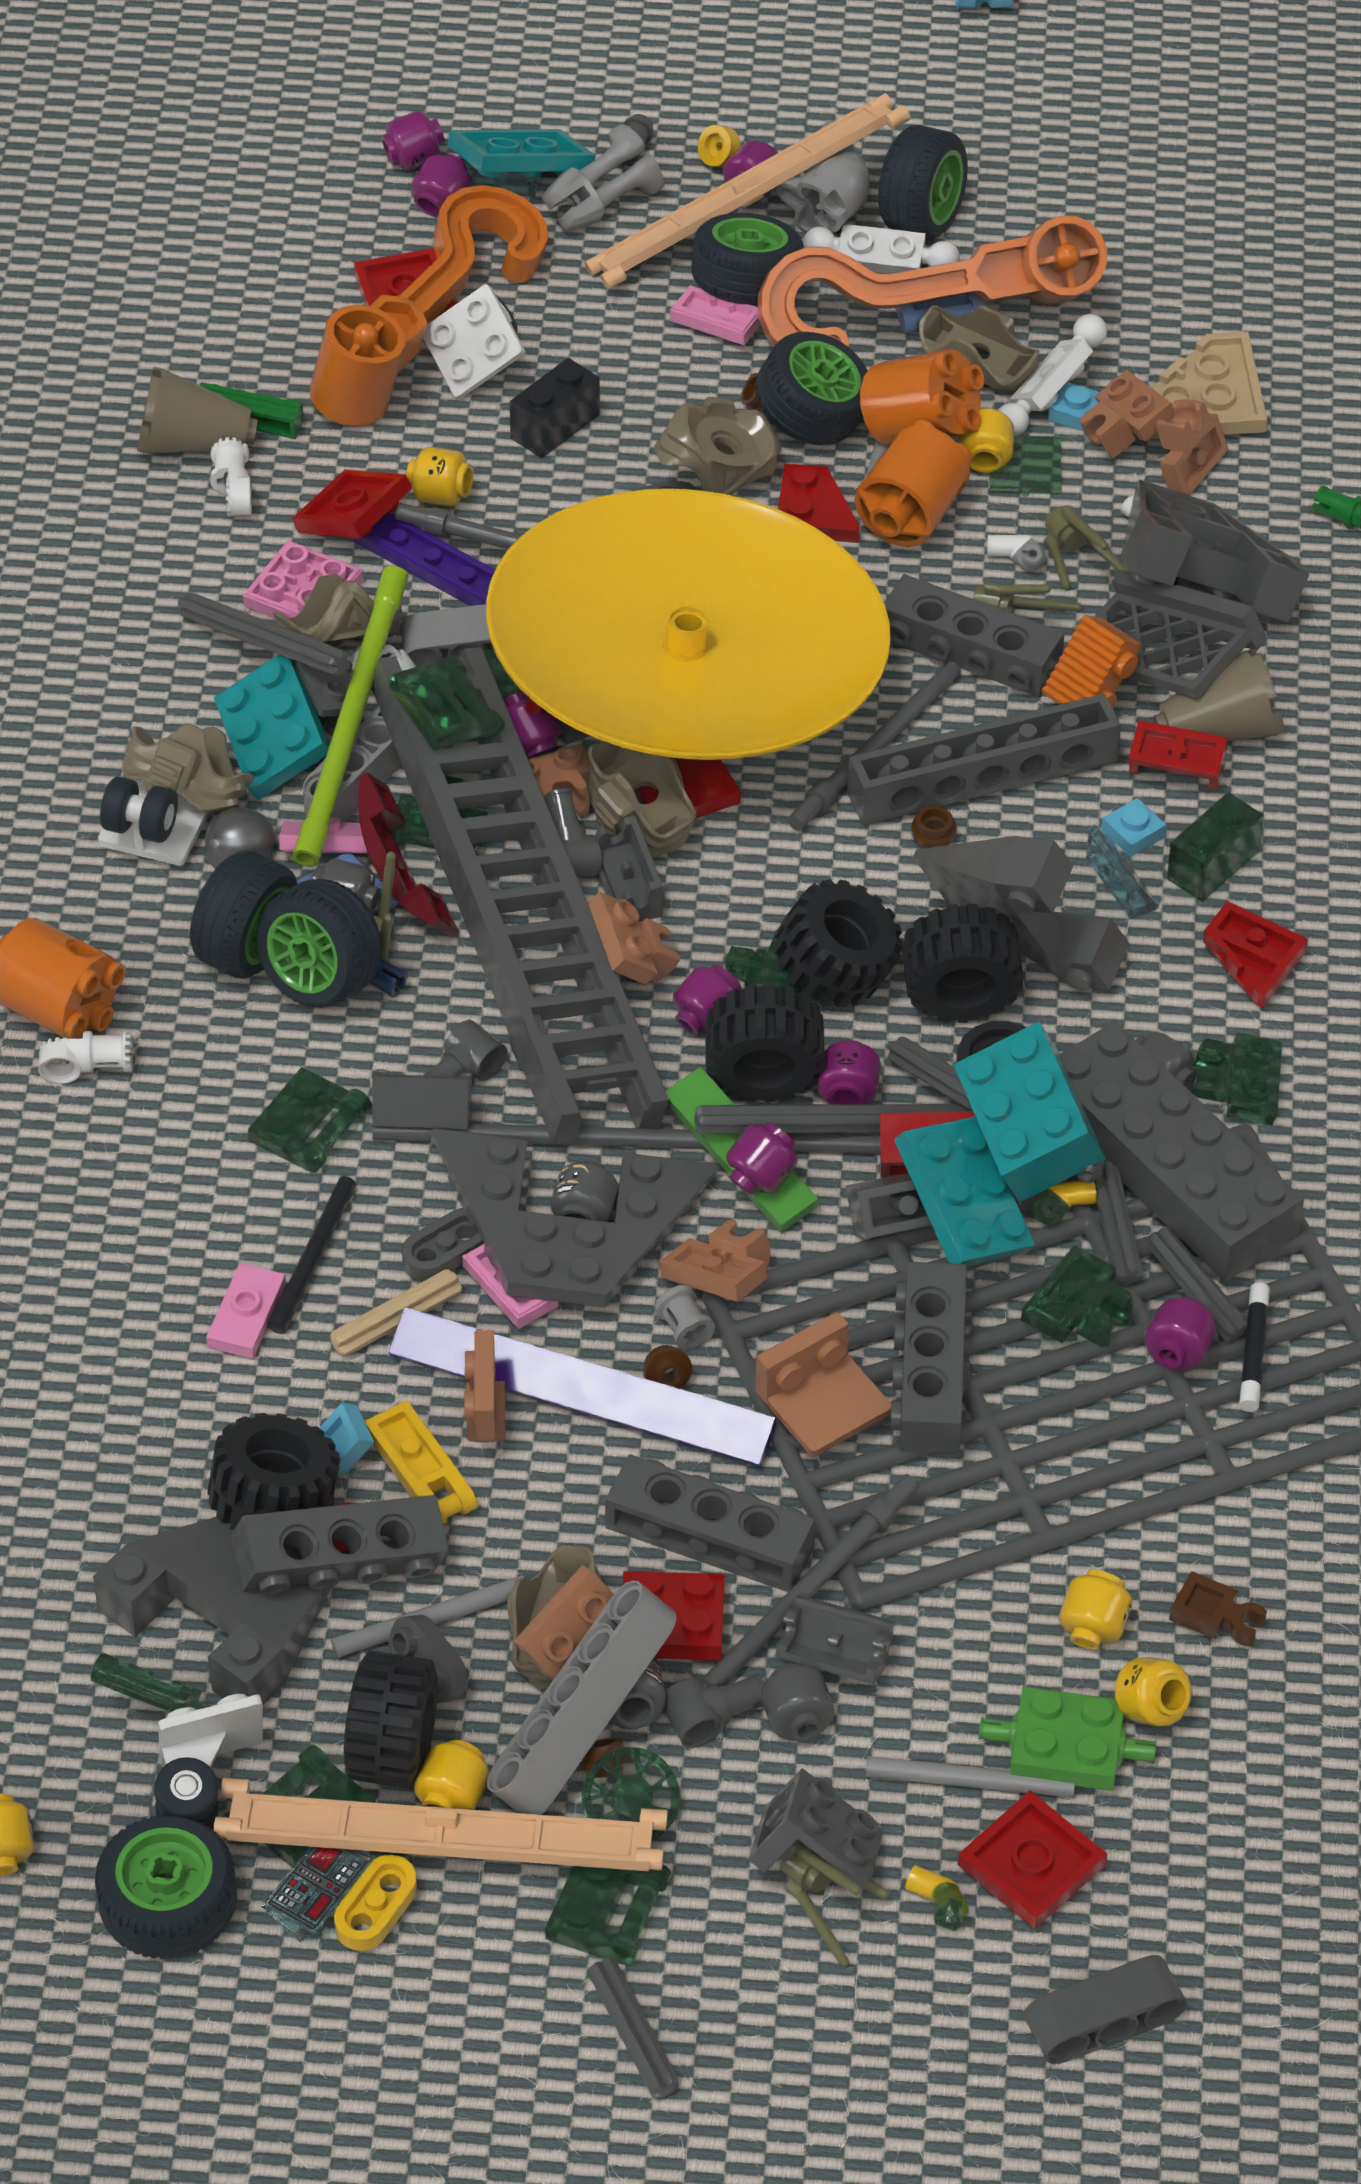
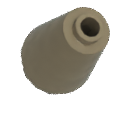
[137,367,258,453]
[1154,648,1284,741]

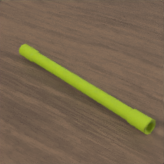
[292,566,409,867]

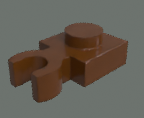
[1169,1571,1267,1646]

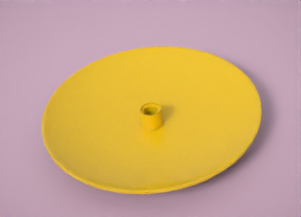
[486,489,891,760]

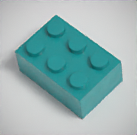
[953,1021,1106,1203]

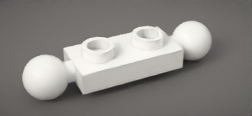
[803,224,960,274]
[998,314,1107,437]

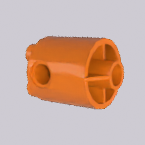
[860,349,984,447]
[854,419,973,547]
[0,918,126,1039]

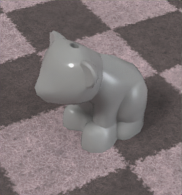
[776,120,870,233]

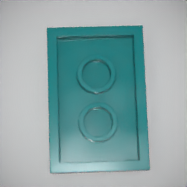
[447,129,595,178]
[214,654,329,800]
[894,1117,1035,1266]

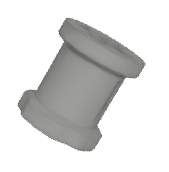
[655,1285,715,1351]

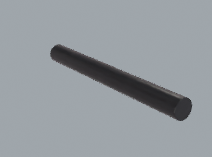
[268,1176,357,1334]

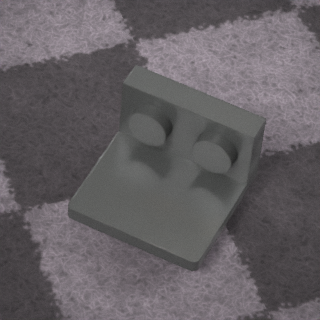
[749,1768,883,1888]

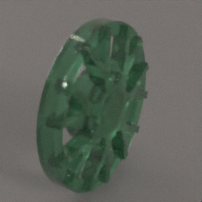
[581,1747,680,1841]

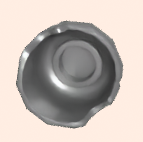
[205,808,274,869]

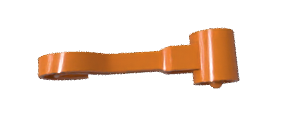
[310,185,548,427]
[758,216,1107,347]

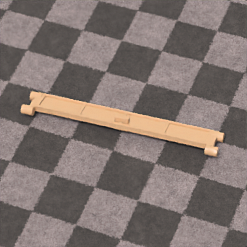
[584,93,911,290]
[214,1778,668,1871]

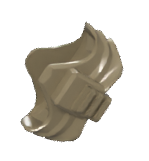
[919,305,1040,391]
[654,396,782,495]
[273,574,403,645]
[122,723,255,812]
[588,740,696,857]
[507,1545,606,1690]

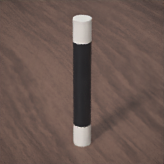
[1239,1282,1270,1412]

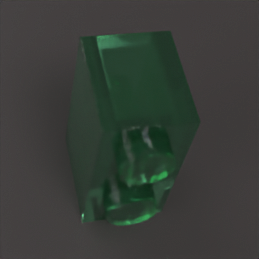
[1167,792,1264,902]

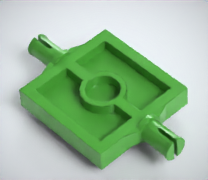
[978,1686,1157,1791]

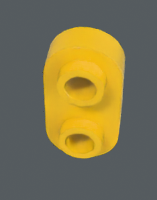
[334,1855,417,1951]

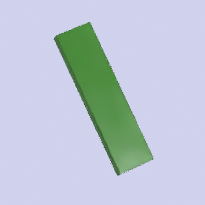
[665,1066,819,1233]

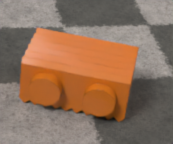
[1042,615,1142,708]

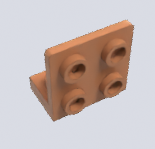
[755,1311,892,1457]

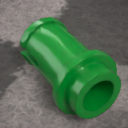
[1312,485,1361,530]

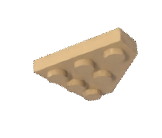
[1138,331,1267,440]

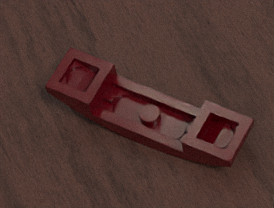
[358,772,460,937]

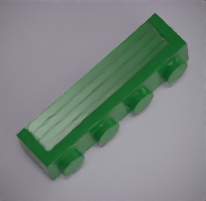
[199,382,304,439]

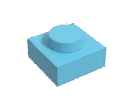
[1048,382,1099,432]
[1101,798,1167,857]
[320,1402,374,1475]

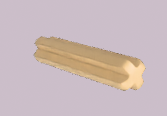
[330,1269,462,1357]

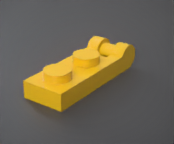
[365,1400,478,1525]

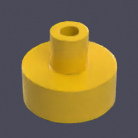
[698,125,740,168]

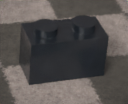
[509,357,600,459]

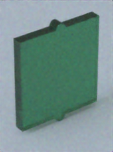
[990,433,1062,497]

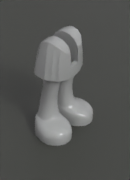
[542,124,664,232]

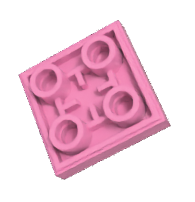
[243,540,364,618]

